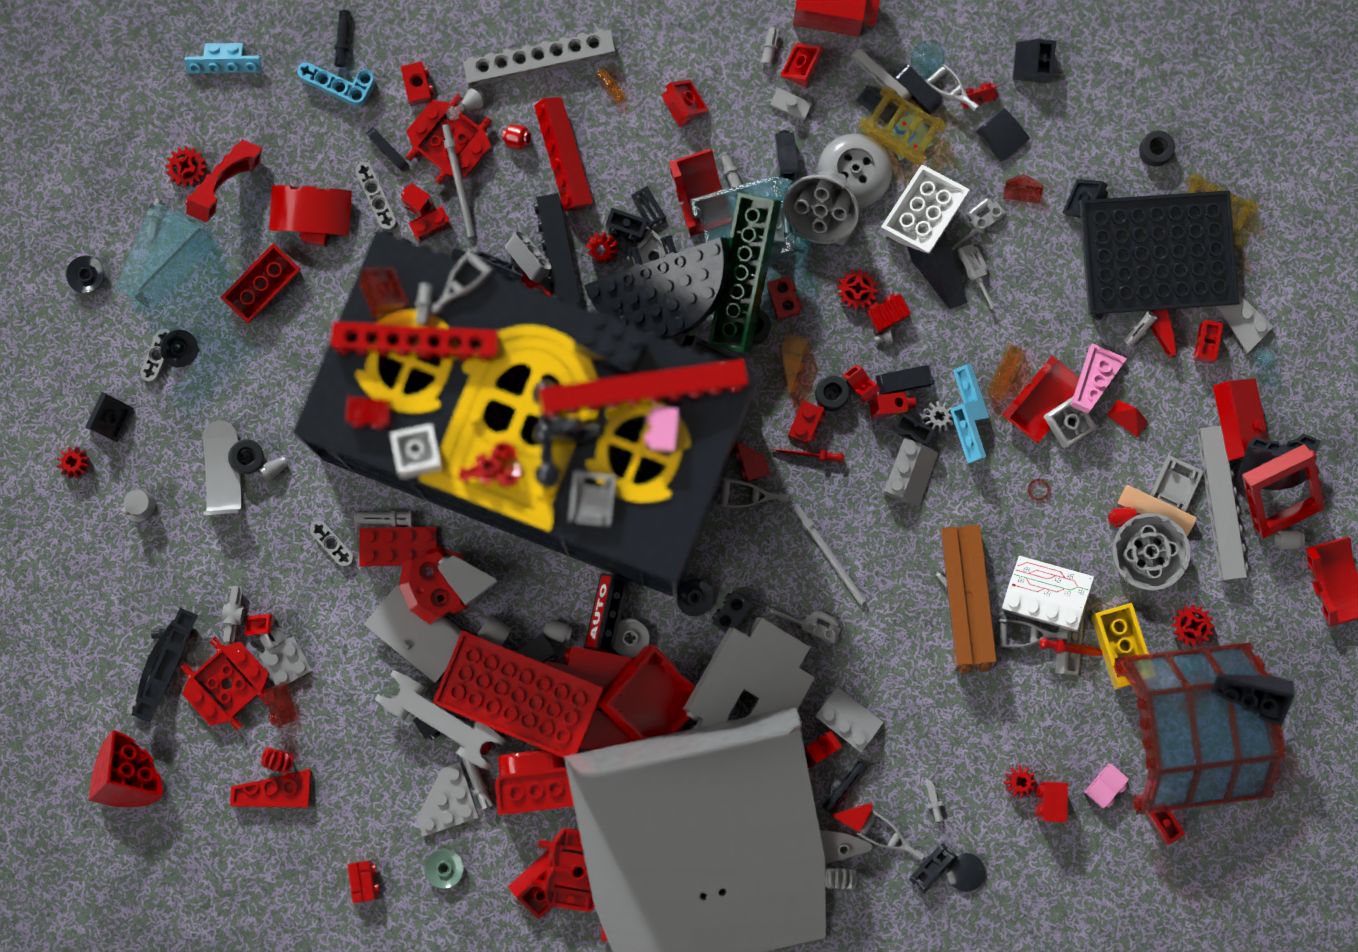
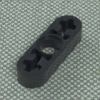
[366,127,410,173]

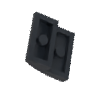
[975,108,1030,162]

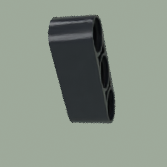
[892,64,944,115]
[875,365,933,395]

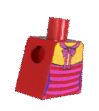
[868,392,916,420]

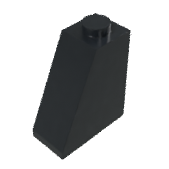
[774,130,799,182]

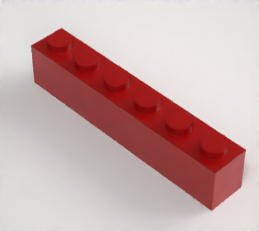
[534,97,593,212]

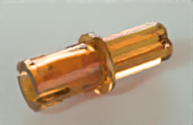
[595,67,626,102]

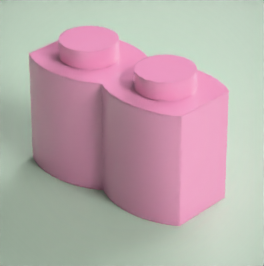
[1084,763,1129,809]

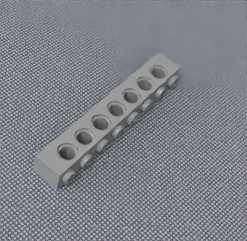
[463,29,616,88]

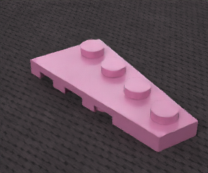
[1071,343,1127,413]

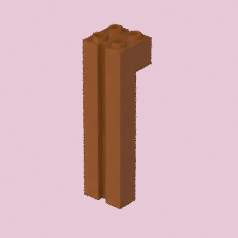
[940,524,996,674]

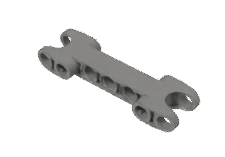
[375,670,507,770]

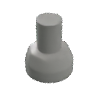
[874,329,894,344]

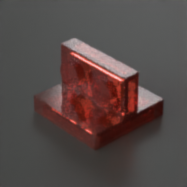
[359,267,408,318]

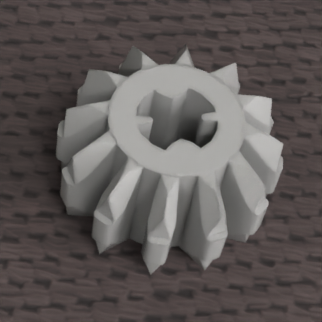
[922,401,954,434]
[825,868,857,889]

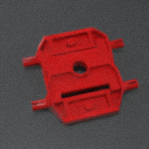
[405,94,493,185]
[180,637,272,731]
[530,827,595,912]

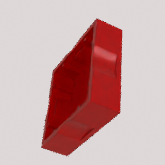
[598,645,695,742]

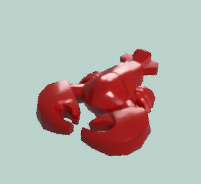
[458,442,521,488]

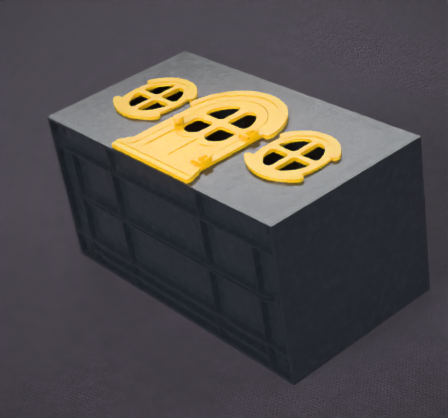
[292,229,757,598]

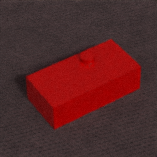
[1213,378,1268,461]

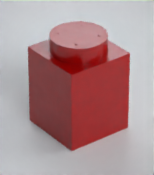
[792,0,880,37]

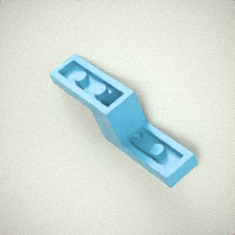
[950,363,989,463]

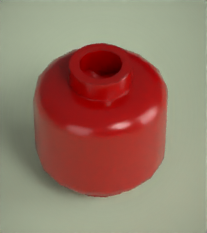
[502,124,532,150]

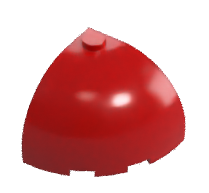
[89,730,162,808]

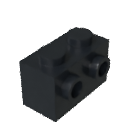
[605,208,648,243]

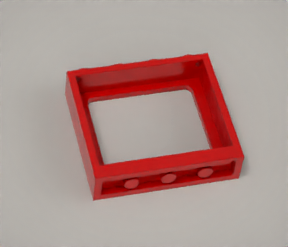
[1242,444,1325,539]

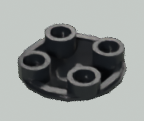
[946,853,986,892]

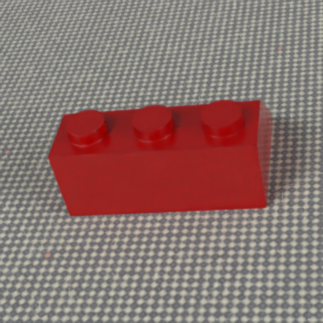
[508,849,578,920]

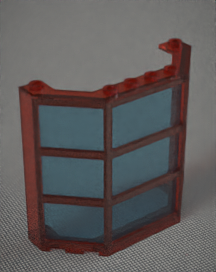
[1114,642,1286,815]

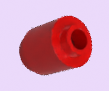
[1108,507,1137,528]

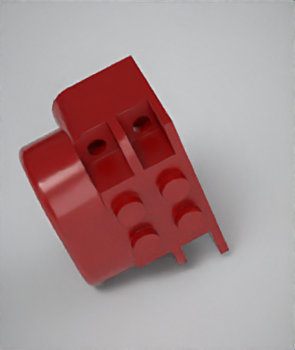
[495,750,574,815]

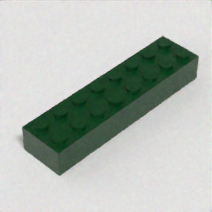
[708,192,782,353]

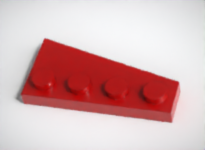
[230,768,311,808]

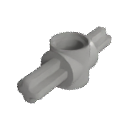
[221,586,245,643]

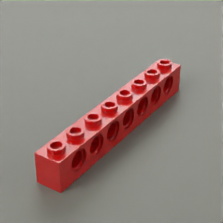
[330,322,499,362]

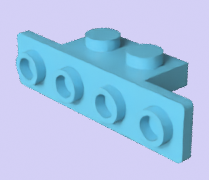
[184,43,262,73]

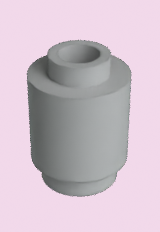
[1274,530,1305,550]
[543,619,573,643]

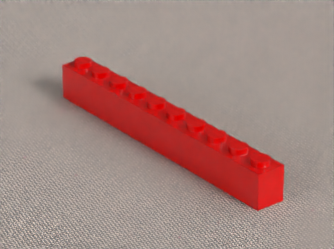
[538,359,748,418]

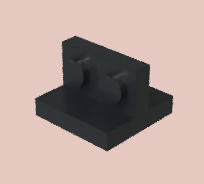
[1062,179,1109,219]
[85,392,134,442]

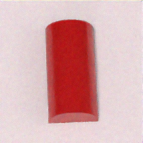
[220,243,301,324]

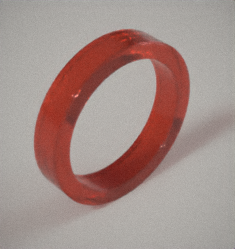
[1028,479,1050,500]

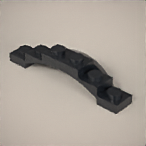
[131,608,198,723]

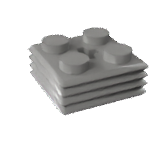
[1044,397,1097,448]

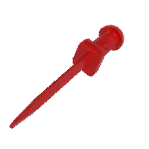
[771,449,845,463]
[1039,638,1103,656]

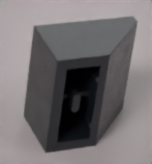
[1012,39,1056,84]

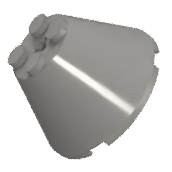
[783,171,859,244]

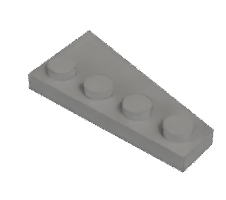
[1215,293,1274,354]

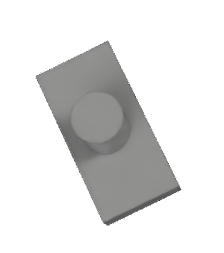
[770,88,812,121]

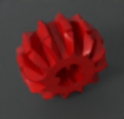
[586,231,619,264]
[57,447,90,479]
[260,747,295,774]
[1003,765,1037,799]

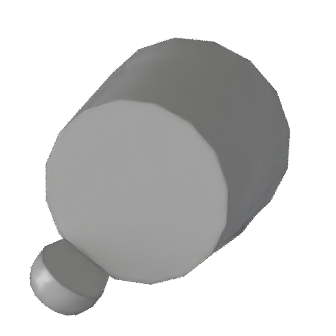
[121,490,156,522]
[477,614,512,646]

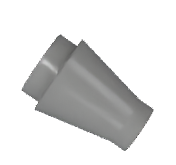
[258,456,288,481]

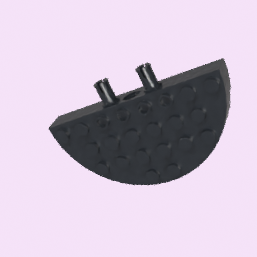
[584,235,732,338]

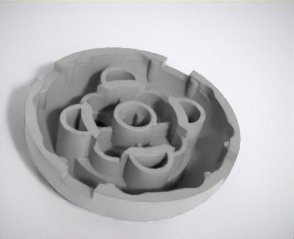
[817,134,892,208]
[1112,513,1190,590]

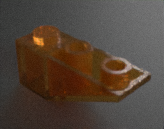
[780,333,811,396]

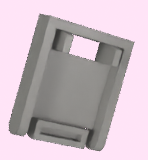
[1150,455,1204,512]
[569,471,616,526]

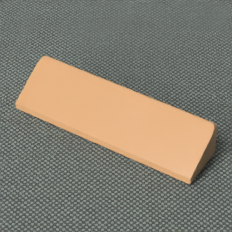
[1117,485,1197,536]

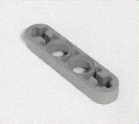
[850,49,912,104]
[356,162,396,231]

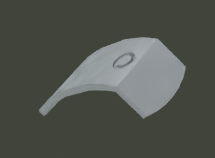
[203,420,242,515]

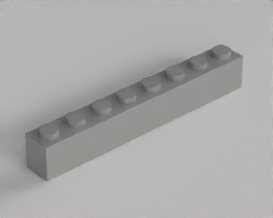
[1197,426,1248,582]

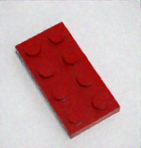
[359,527,437,567]

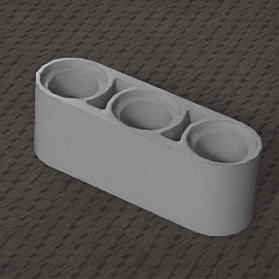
[505,231,552,283]

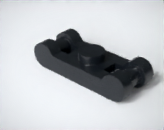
[909,843,958,893]

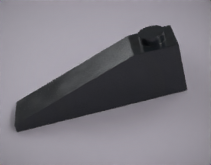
[906,231,967,309]
[1211,674,1295,725]

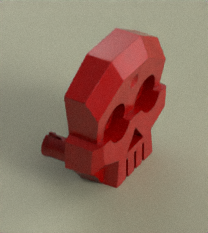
[399,546,470,625]

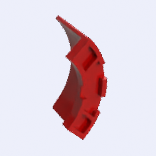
[669,149,732,237]
[269,185,352,236]
[1002,355,1079,443]
[1306,537,1358,627]

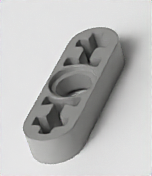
[140,329,170,382]
[310,521,354,567]

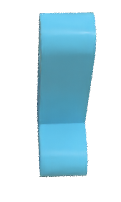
[297,62,375,107]

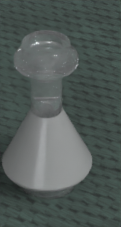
[446,89,485,120]

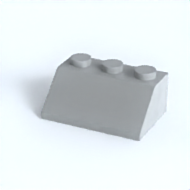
[883,437,938,507]
[814,686,883,753]

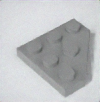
[417,762,479,837]

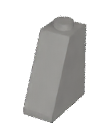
[437,556,497,606]

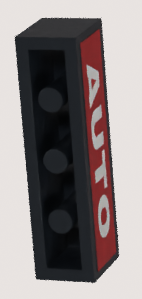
[584,573,629,654]

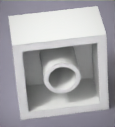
[391,425,442,479]

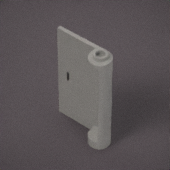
[364,583,462,683]

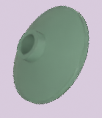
[424,849,464,888]

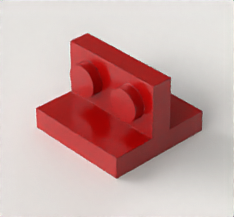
[661,79,709,127]

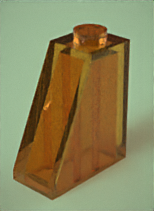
[986,343,1025,399]

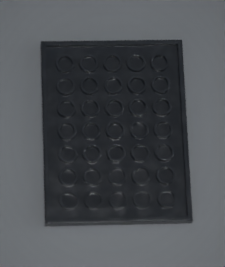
[1079,190,1239,315]

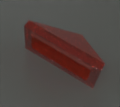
[1003,174,1044,204]

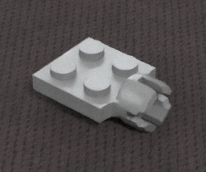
[260,627,313,689]

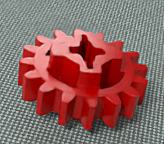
[165,146,208,188]
[837,269,878,311]
[1171,605,1214,647]

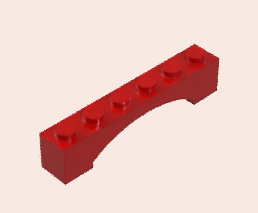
[185,139,263,223]

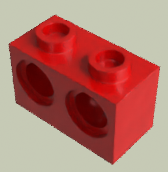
[401,183,434,217]
[766,276,802,321]
[1193,319,1223,364]

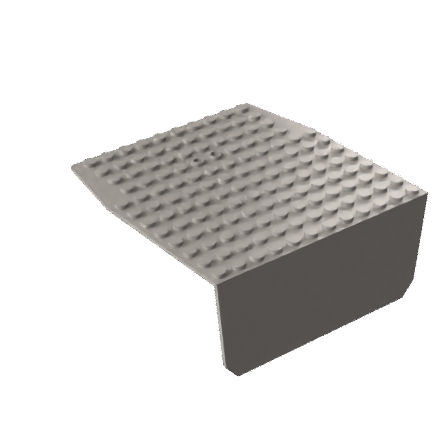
[564,707,826,952]

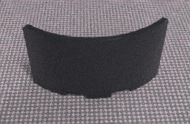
[1236,433,1321,490]

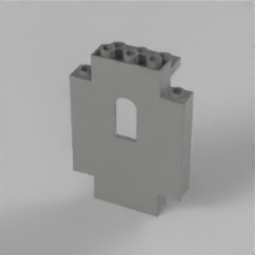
[683,618,815,730]

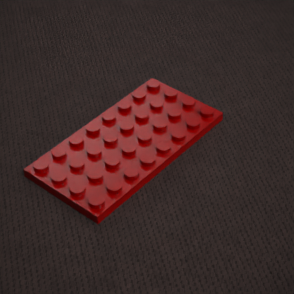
[432,631,605,758]

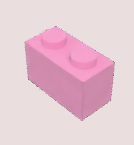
[645,406,678,453]

